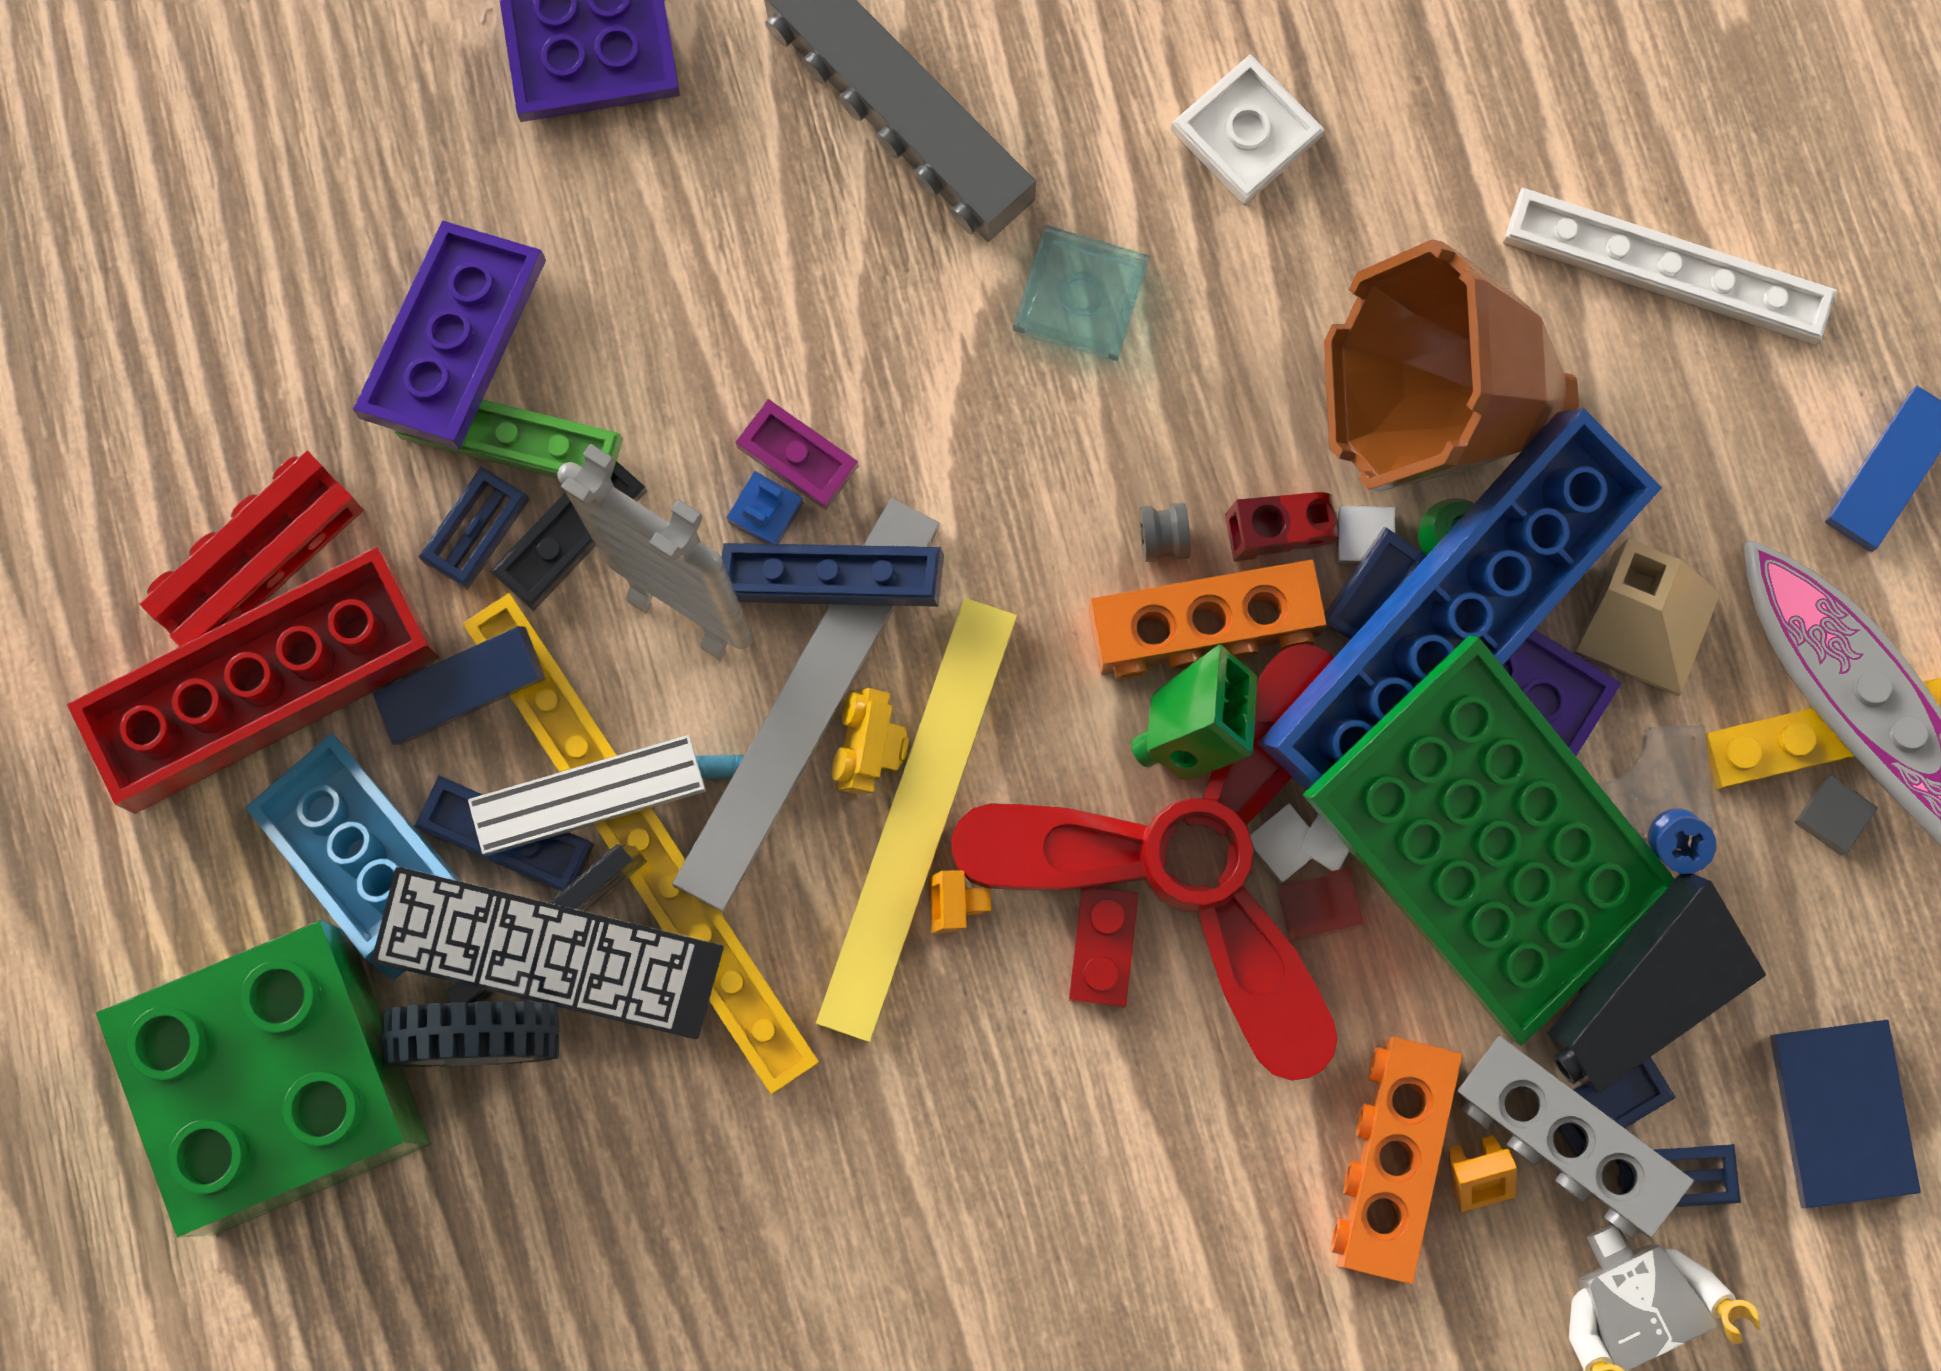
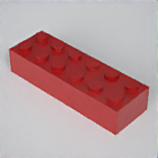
[67,547,440,814]

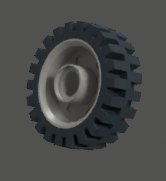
[382,1001,559,1067]

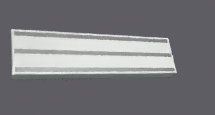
[468,735,706,856]

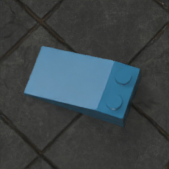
[245,733,462,981]

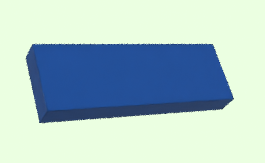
[1824,385,1941,553]

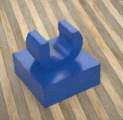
[726,471,804,544]

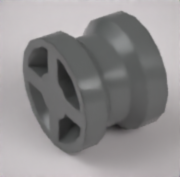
[1139,503,1191,562]

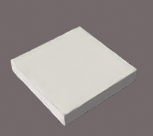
[1170,54,1325,205]

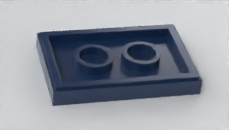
[1770,1019,1921,1208]

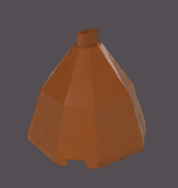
[1324,239,1579,492]

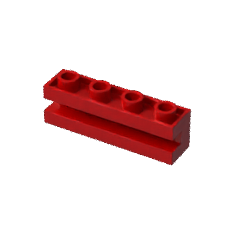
[139,450,364,647]

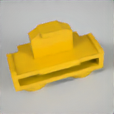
[831,688,909,795]

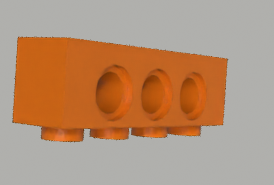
[1089,559,1327,680]
[1330,1037,1463,1285]

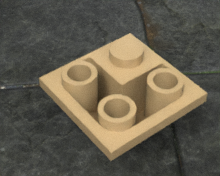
[1574,538,1720,696]

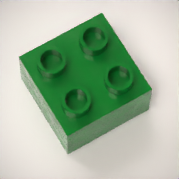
[95,920,431,1238]

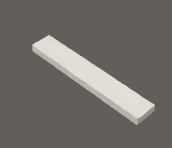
[1503,188,1837,345]

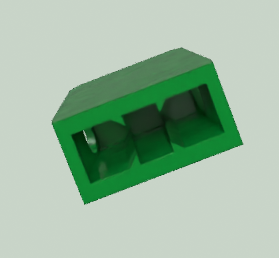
[1131,644,1258,781]

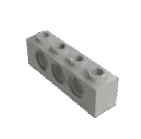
[1456,1035,1694,1239]

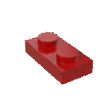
[1068,887,1139,1008]

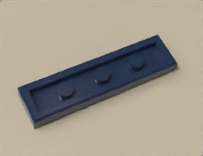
[721,543,944,607]

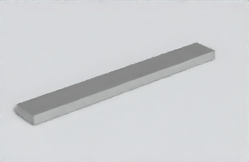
[672,498,940,914]

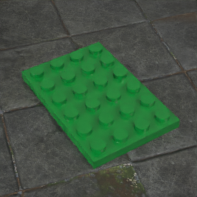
[1303,635,1675,1046]

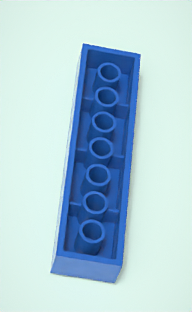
[1257,408,1662,791]

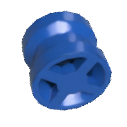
[1648,808,1716,874]

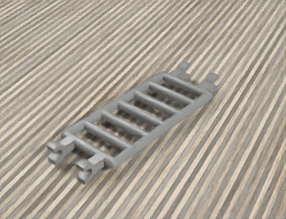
[558,444,752,660]

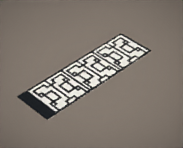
[371,866,724,1039]

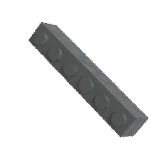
[764,0,1036,242]

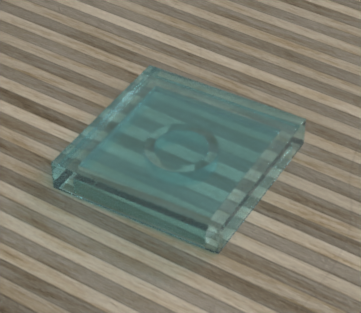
[1013,225,1150,362]

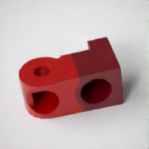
[1225,492,1339,562]

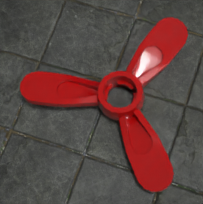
[952,644,1338,1081]

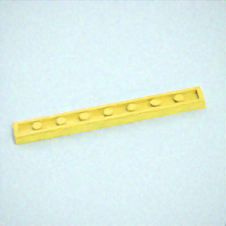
[816,597,1017,1043]

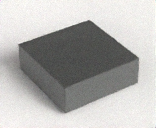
[1794,775,1878,856]

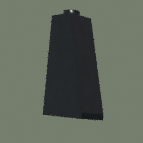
[1547,874,1766,1094]

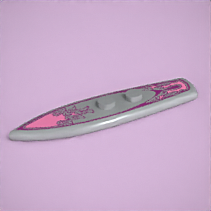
[1744,540,1941,846]

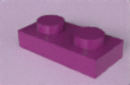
[735,399,859,510]

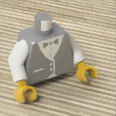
[1569,1224,1761,1371]

